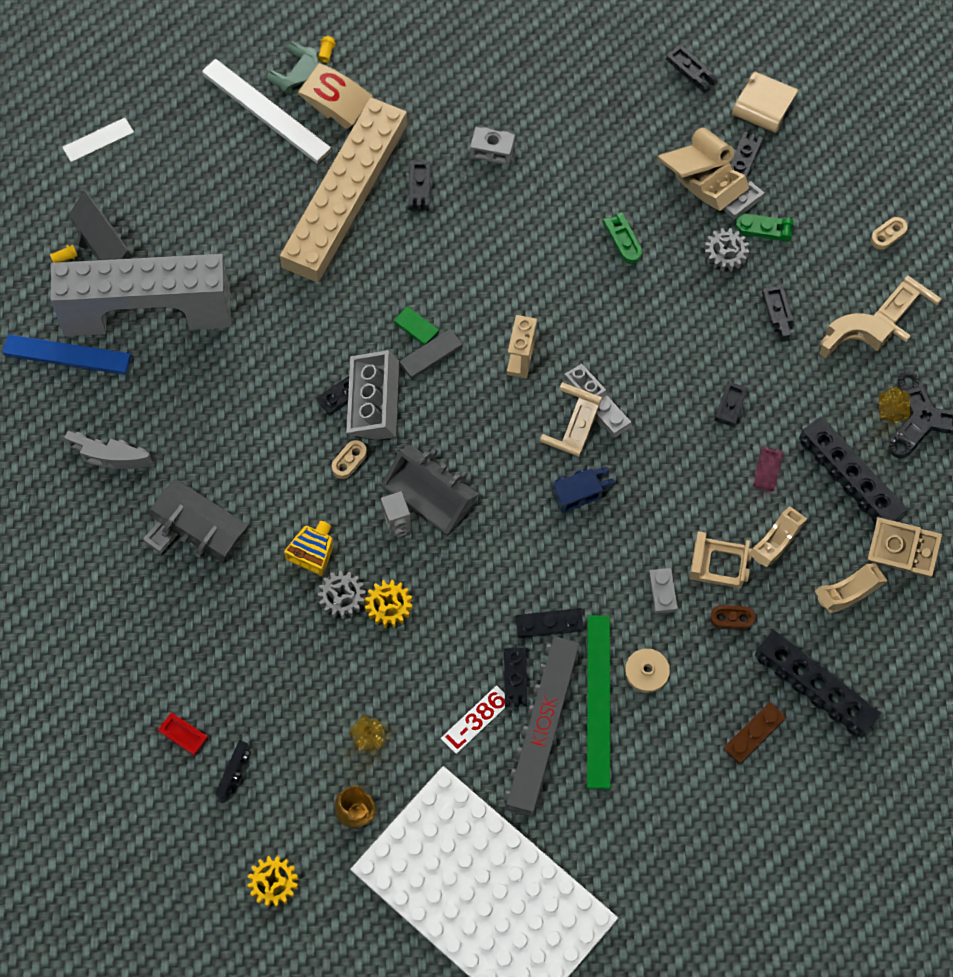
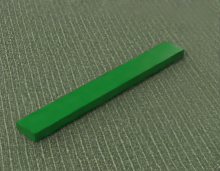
[587,615,610,790]

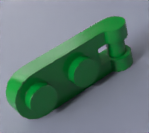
[602,212,642,264]
[735,214,794,242]

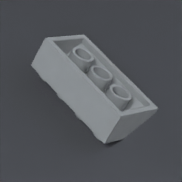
[346,350,399,440]

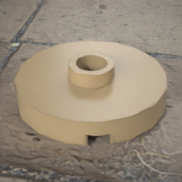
[625,649,670,693]

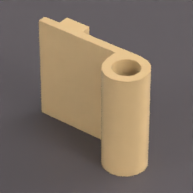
[732,72,798,133]
[657,128,734,178]

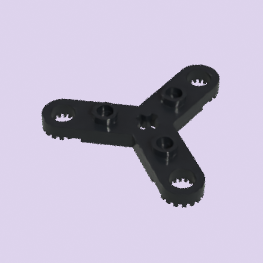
[888,370,953,458]

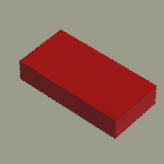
[158,712,208,757]

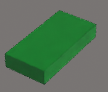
[394,306,439,346]

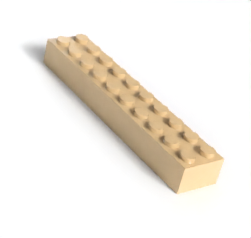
[280,97,407,283]

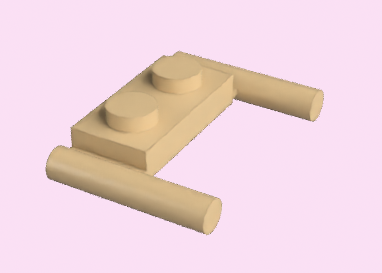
[873,276,942,342]
[540,382,602,457]

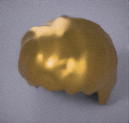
[335,785,376,829]

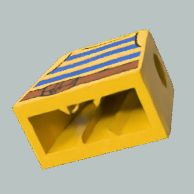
[284,521,334,577]

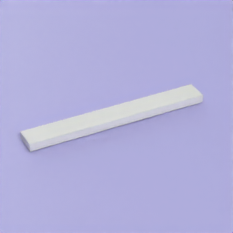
[202,59,331,164]

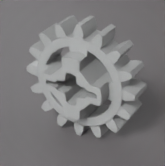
[704,228,749,271]
[318,571,366,619]

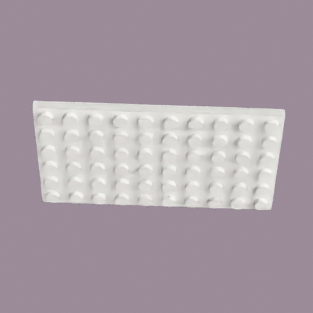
[350,766,618,977]

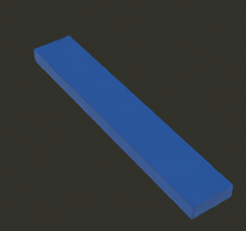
[3,334,131,375]

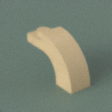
[749,506,807,567]

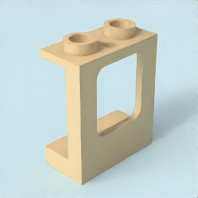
[507,315,537,379]
[689,531,752,588]

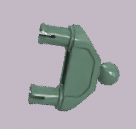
[266,41,318,94]

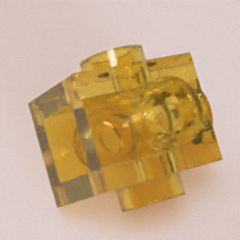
[879,387,910,422]
[349,714,386,753]

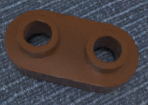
[710,605,755,630]

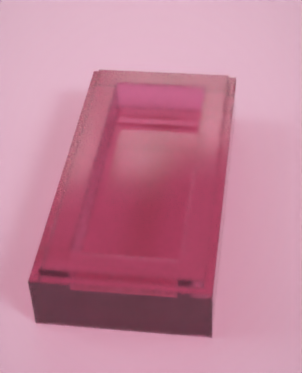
[753,446,783,492]

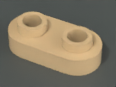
[871,217,908,250]
[332,440,367,479]

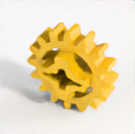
[365,580,413,628]
[247,856,298,908]

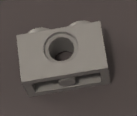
[470,127,515,165]
[381,492,411,537]

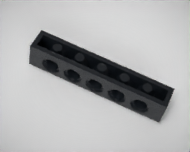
[799,416,908,526]
[754,629,881,739]

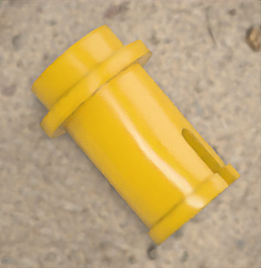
[317,36,336,63]
[50,245,78,263]

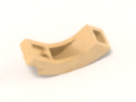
[819,313,894,359]
[815,563,888,613]

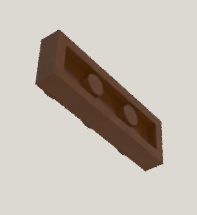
[723,702,786,765]

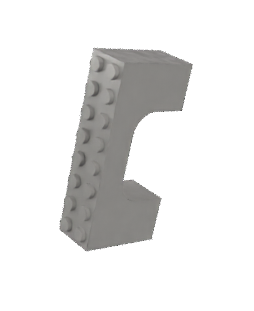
[51,254,231,336]

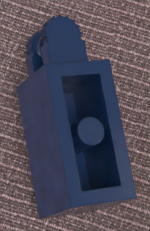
[552,467,615,513]

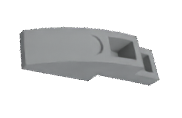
[565,364,632,438]
[64,431,152,469]

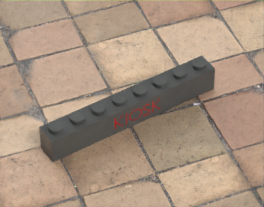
[503,636,579,818]

